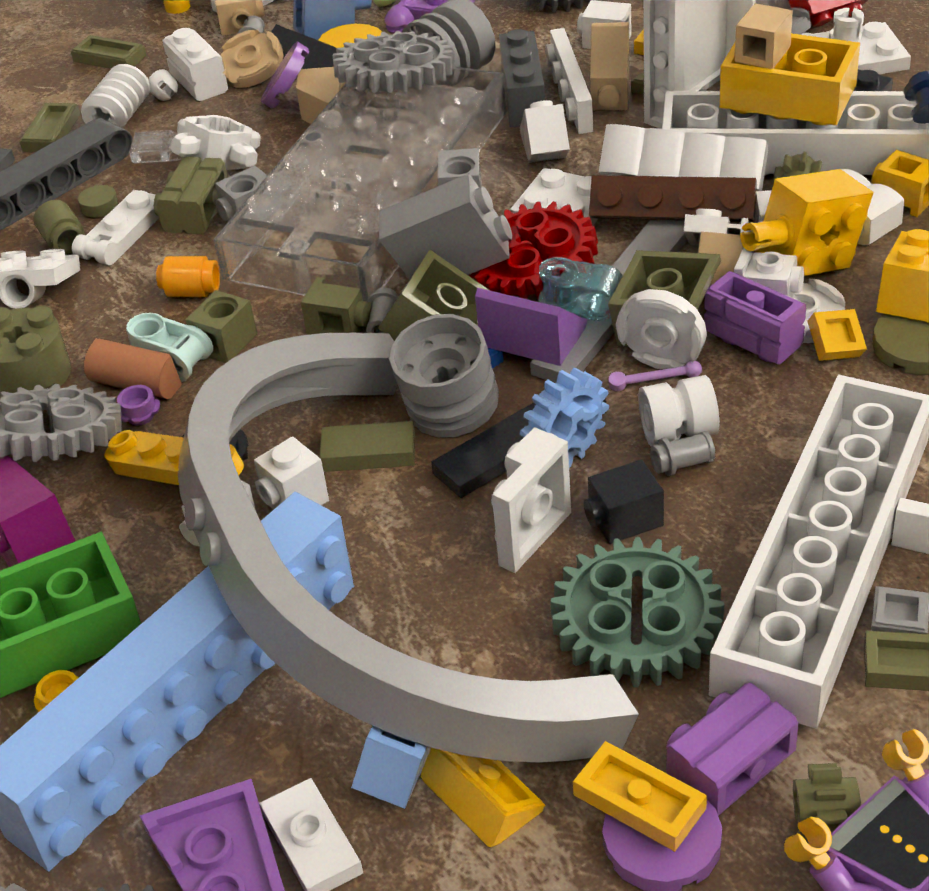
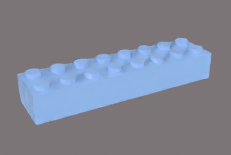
[0,492,354,872]

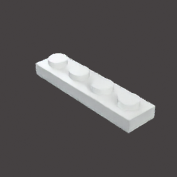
[545,28,593,134]

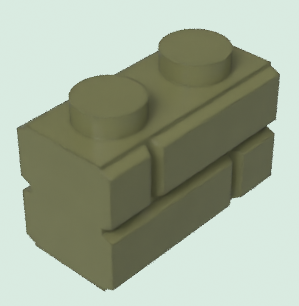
[153,157,228,235]

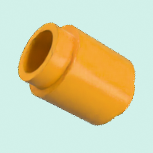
[156,256,220,297]

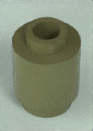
[34,200,84,254]

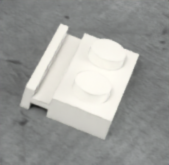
[684,209,751,246]

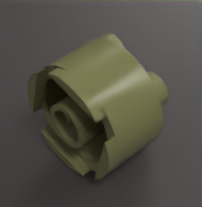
[0,305,71,398]

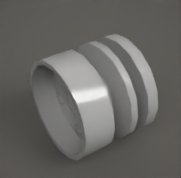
[403,0,496,92]
[389,314,499,438]

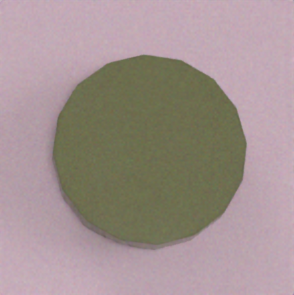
[872,314,929,375]

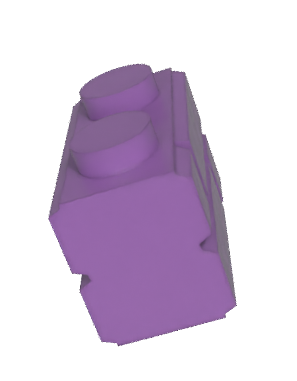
[704,271,806,364]
[666,682,799,816]

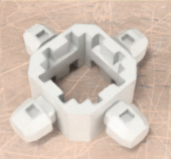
[171,115,261,170]

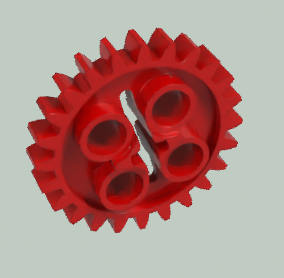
[469,201,599,300]

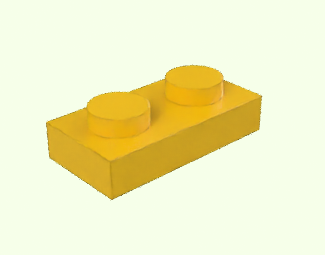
[573,741,707,852]

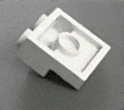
[491,427,571,573]

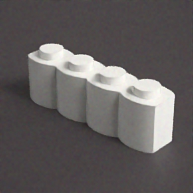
[599,124,769,191]

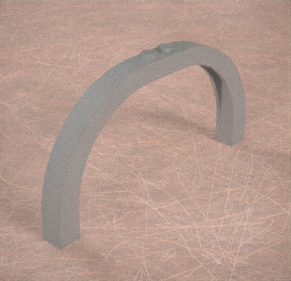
[178,333,639,763]

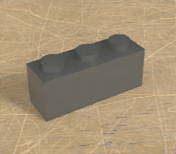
[499,29,545,127]

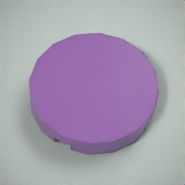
[260,41,309,109]
[602,800,722,891]

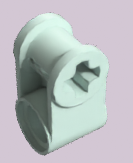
[127,313,213,382]

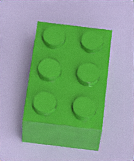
[0,531,141,698]

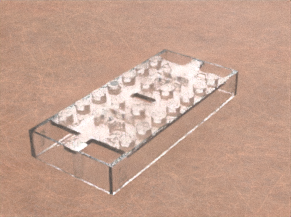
[213,66,507,302]

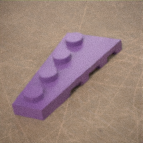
[140,779,285,891]

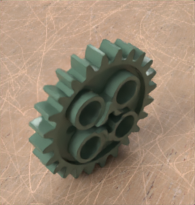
[551,537,724,687]

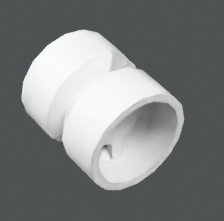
[638,375,720,446]

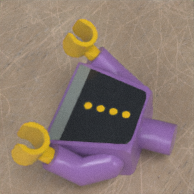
[784,729,929,891]

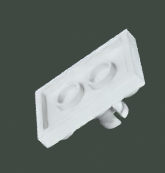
[800,8,911,74]

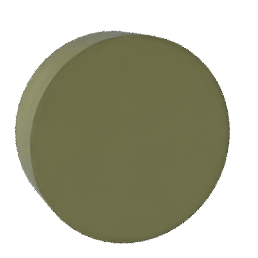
[78,185,119,218]

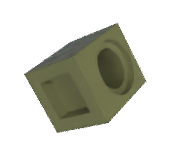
[186,290,257,363]

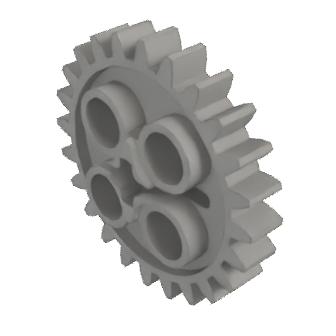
[333,31,455,93]
[0,384,122,462]

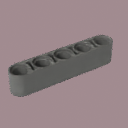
[0,118,133,230]

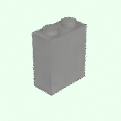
[379,173,512,279]

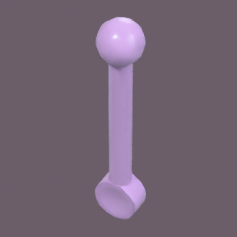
[609,361,702,391]

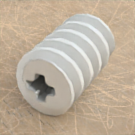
[81,64,151,128]

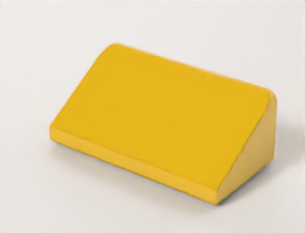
[421,748,545,847]

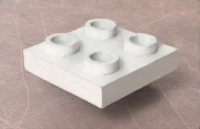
[0,249,81,309]

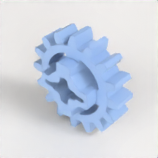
[520,368,609,468]

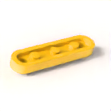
[104,430,244,485]

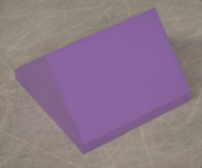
[475,288,588,366]

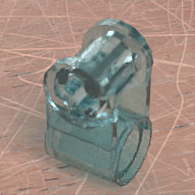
[538,257,623,321]

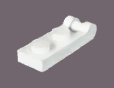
[72,190,159,265]

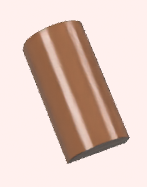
[84,338,182,399]

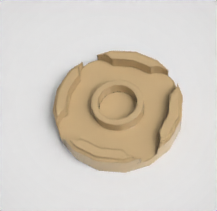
[220,30,284,88]

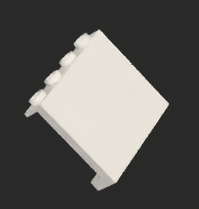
[643,0,756,129]

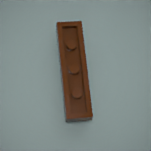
[589,175,757,222]

